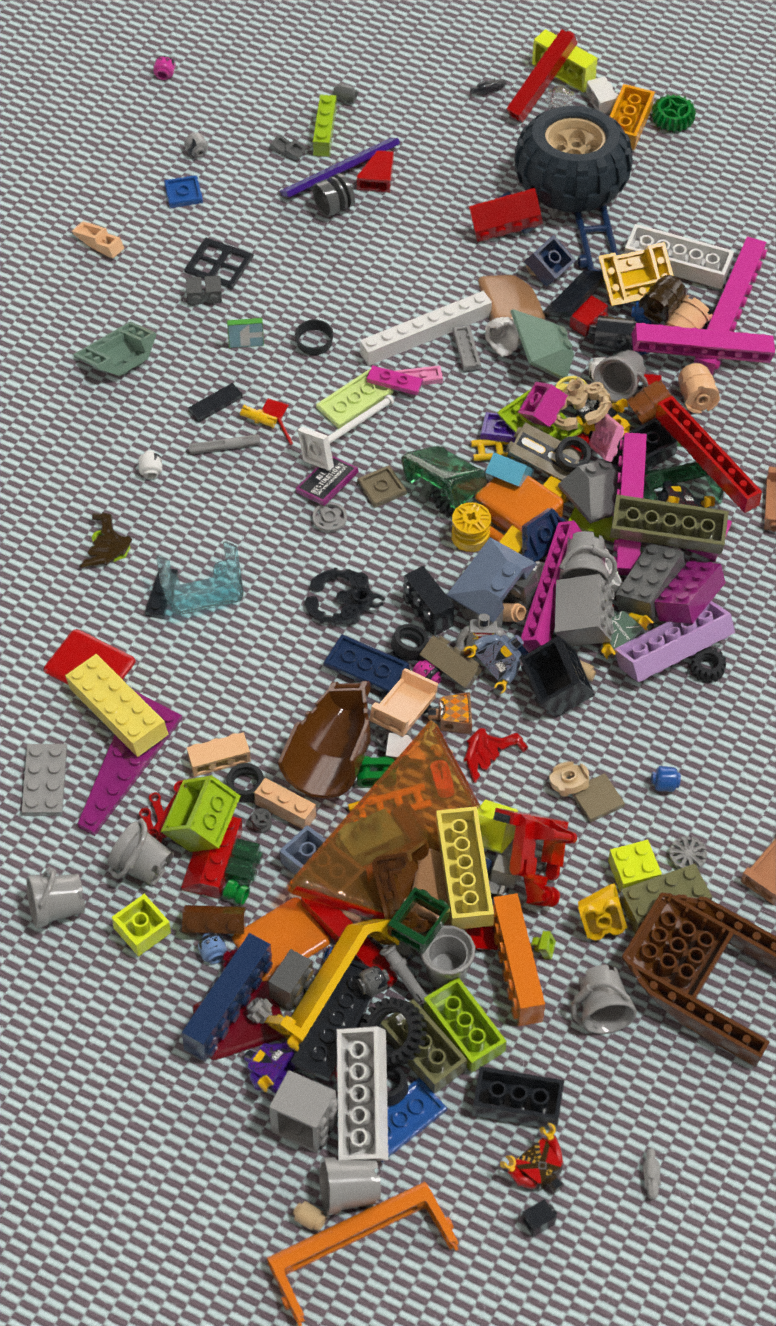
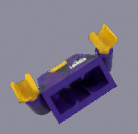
[244,1034,303,1094]

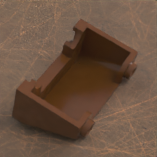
[372,838,434,933]

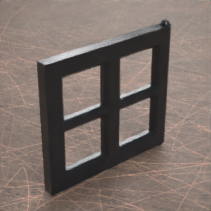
[184,237,254,289]

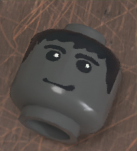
[357,966,390,997]

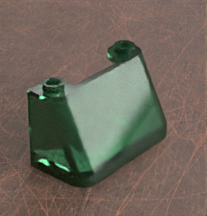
[401,445,487,509]

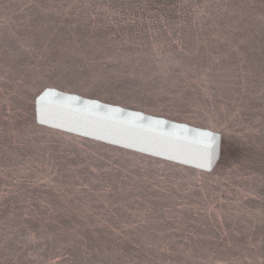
[360,291,492,366]

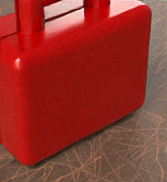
[44,629,136,685]

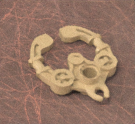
[553,377,612,431]

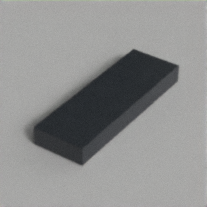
[188,383,243,422]

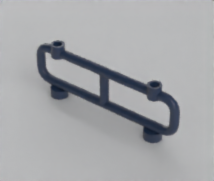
[574,205,621,271]

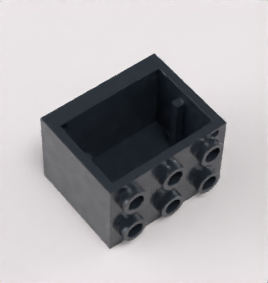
[520,635,595,718]

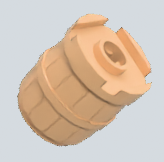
[665,295,713,329]
[678,363,720,414]

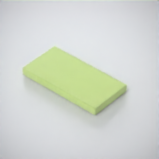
[316,368,394,429]

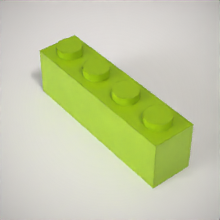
[313,94,337,157]

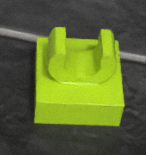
[531,931,556,960]

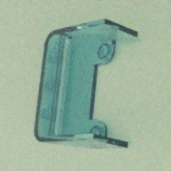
[156,541,243,615]

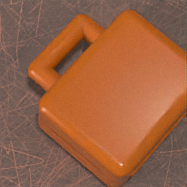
[475,475,564,542]
[232,897,331,982]

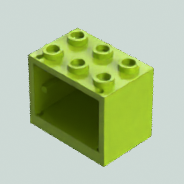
[161,775,241,852]

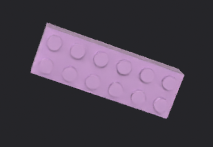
[614,601,735,682]

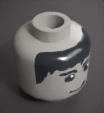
[184,133,208,158]

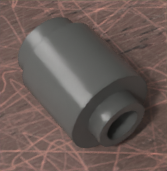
[333,83,358,103]

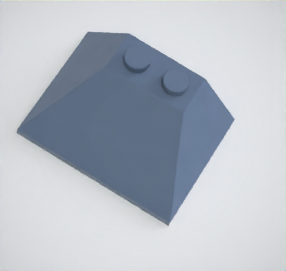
[447,537,537,623]

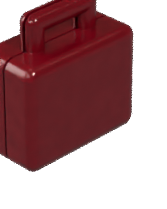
[192,981,285,1060]

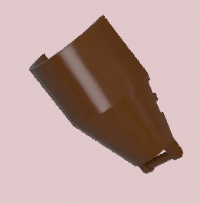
[278,681,371,799]

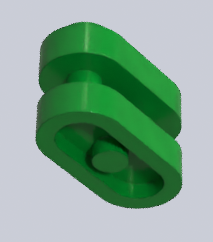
[357,756,396,788]

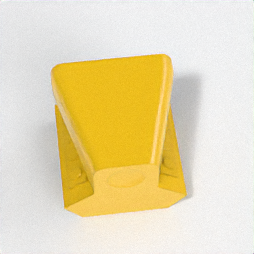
[578,883,627,941]

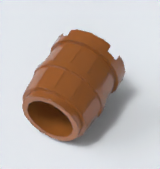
[626,380,672,424]

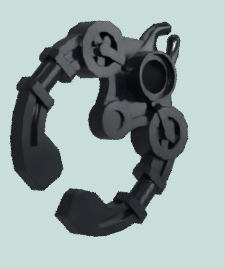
[305,567,385,625]

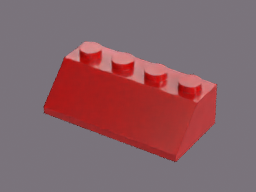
[469,188,543,242]
[181,816,243,899]

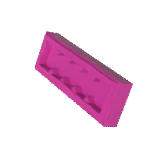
[367,365,423,395]

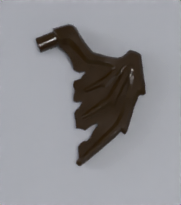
[79,512,132,568]

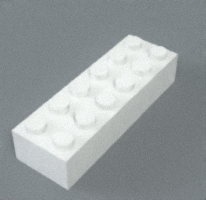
[624,224,734,289]
[337,1027,388,1161]

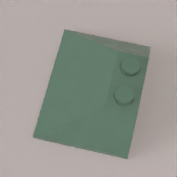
[510,309,574,379]
[73,321,156,376]

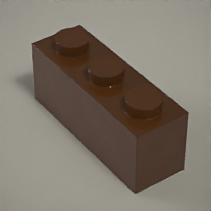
[182,905,246,934]

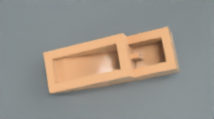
[72,221,124,258]

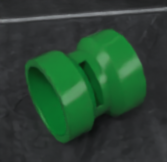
[223,879,250,906]

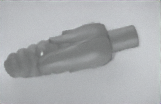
[643,1149,661,1200]

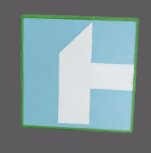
[227,318,264,348]

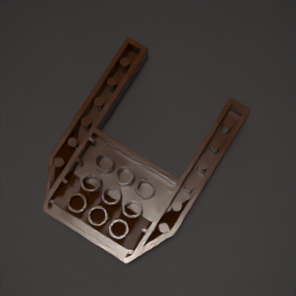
[621,892,776,1067]

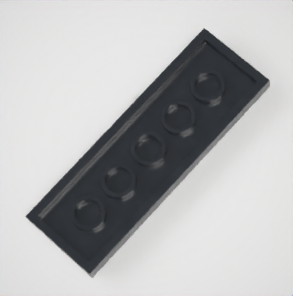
[291,960,373,1082]

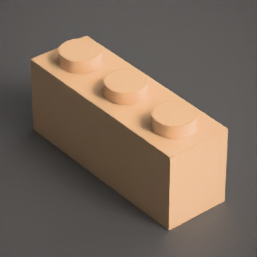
[187,732,251,777]
[254,778,316,829]

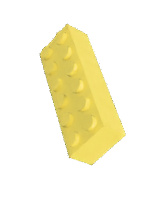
[65,654,169,757]
[436,806,494,929]

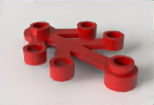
[139,780,185,843]

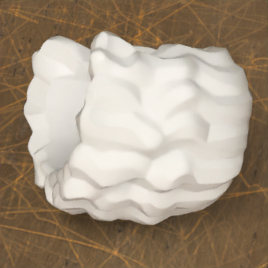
[485,317,521,357]

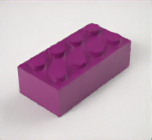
[654,561,726,624]

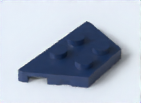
[522,508,567,562]

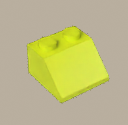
[477,800,518,854]

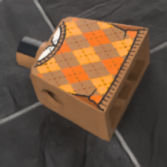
[428,692,472,734]

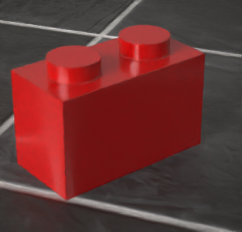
[569,296,608,337]

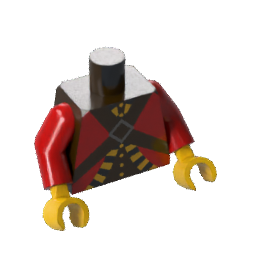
[500,1123,564,1193]

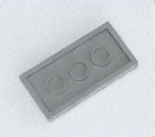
[22,744,67,816]

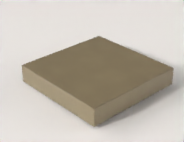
[357,465,407,508]
[572,773,625,823]

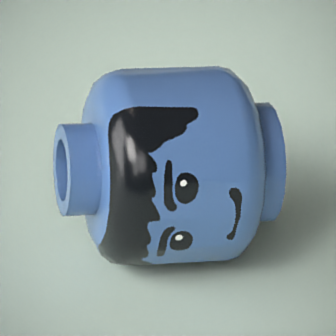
[198,933,228,964]

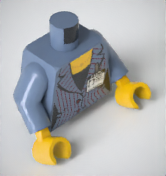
[463,634,524,694]

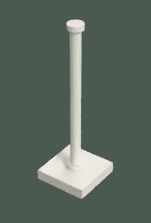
[297,395,394,470]

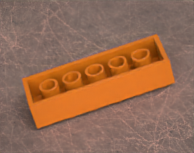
[491,893,545,1026]

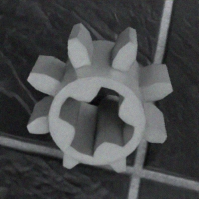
[247,998,272,1024]

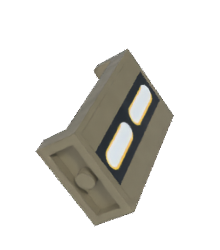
[506,422,583,481]

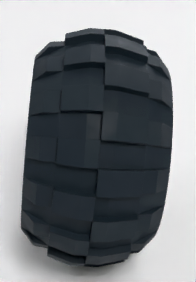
[514,106,633,212]

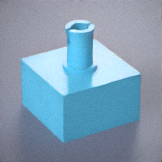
[485,452,534,487]

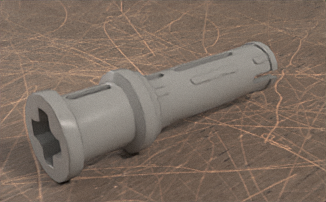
[380,943,427,1003]

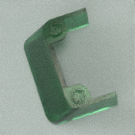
[643,460,724,504]

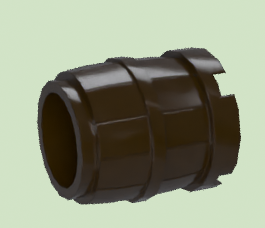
[639,275,686,324]

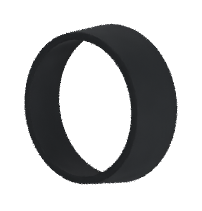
[295,319,334,355]

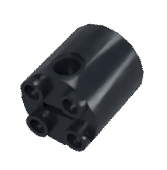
[588,315,637,353]

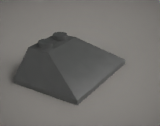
[558,459,621,523]

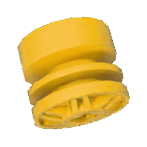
[451,503,491,552]

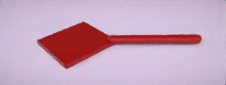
[262,398,293,445]

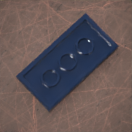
[323,634,409,694]

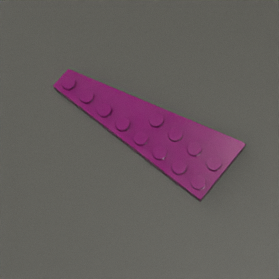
[78,691,182,836]

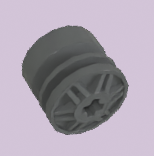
[312,173,355,217]

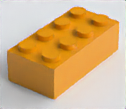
[610,84,655,151]

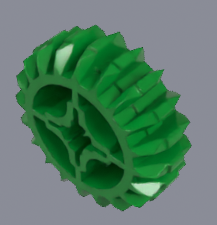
[651,94,696,133]

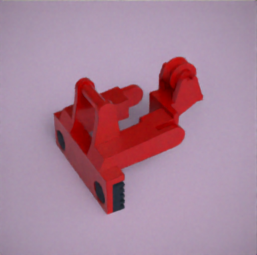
[493,808,577,907]

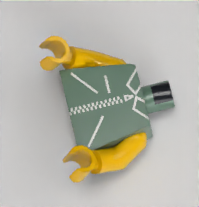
[601,611,654,659]

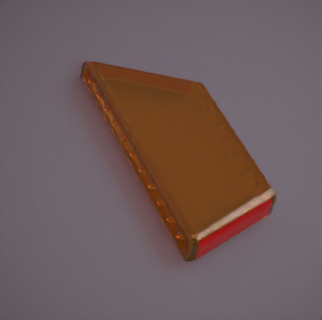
[285,720,480,919]

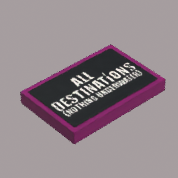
[296,456,359,506]

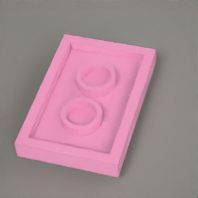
[589,414,624,462]

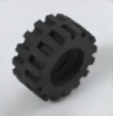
[691,647,726,683]

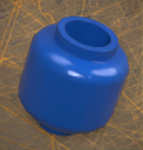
[651,766,681,792]

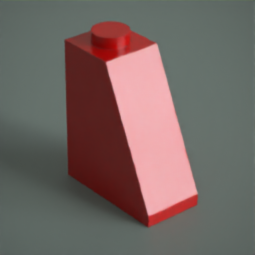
[357,150,394,193]

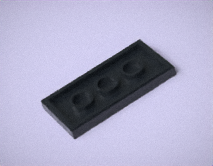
[543,271,605,317]

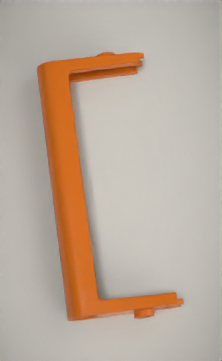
[266,1181,459,1326]

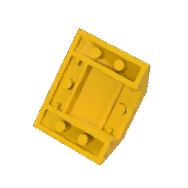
[598,242,673,307]

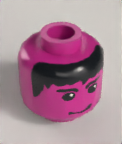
[153,55,176,80]
[412,660,441,684]

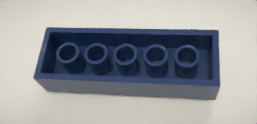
[182,933,273,1062]

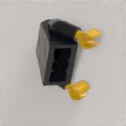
[657,481,715,508]

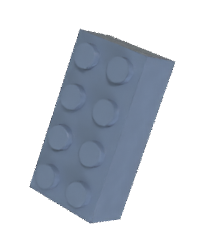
[279,825,367,901]

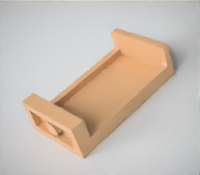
[369,668,438,737]

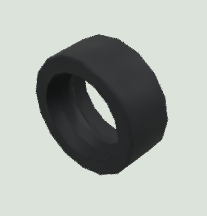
[555,436,591,473]
[391,624,429,660]
[226,763,264,802]
[387,1065,409,1106]

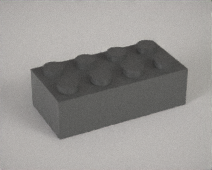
[616,543,685,619]

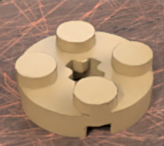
[549,761,589,797]

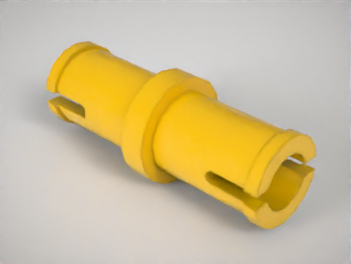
[240,405,277,428]

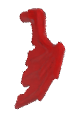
[464,728,528,783]

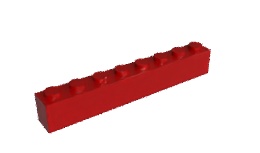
[655,396,762,513]

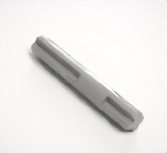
[189,434,260,454]

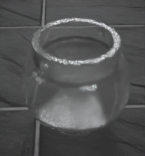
[545,85,574,110]

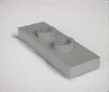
[452,325,481,371]

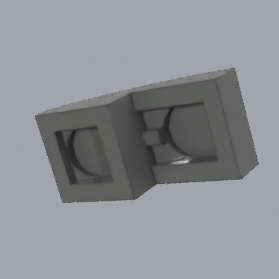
[269,134,307,160]

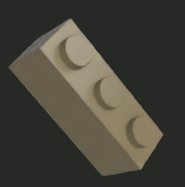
[420,635,482,689]

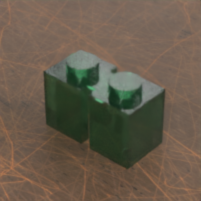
[225,838,263,887]

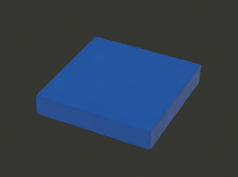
[164,175,203,208]

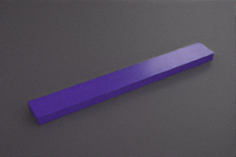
[280,137,400,197]

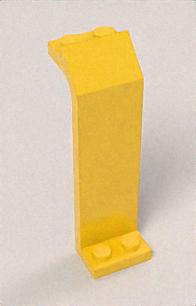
[265,919,400,1040]

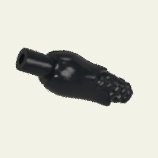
[470,78,506,95]

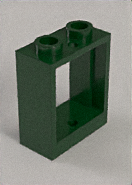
[388,887,450,954]

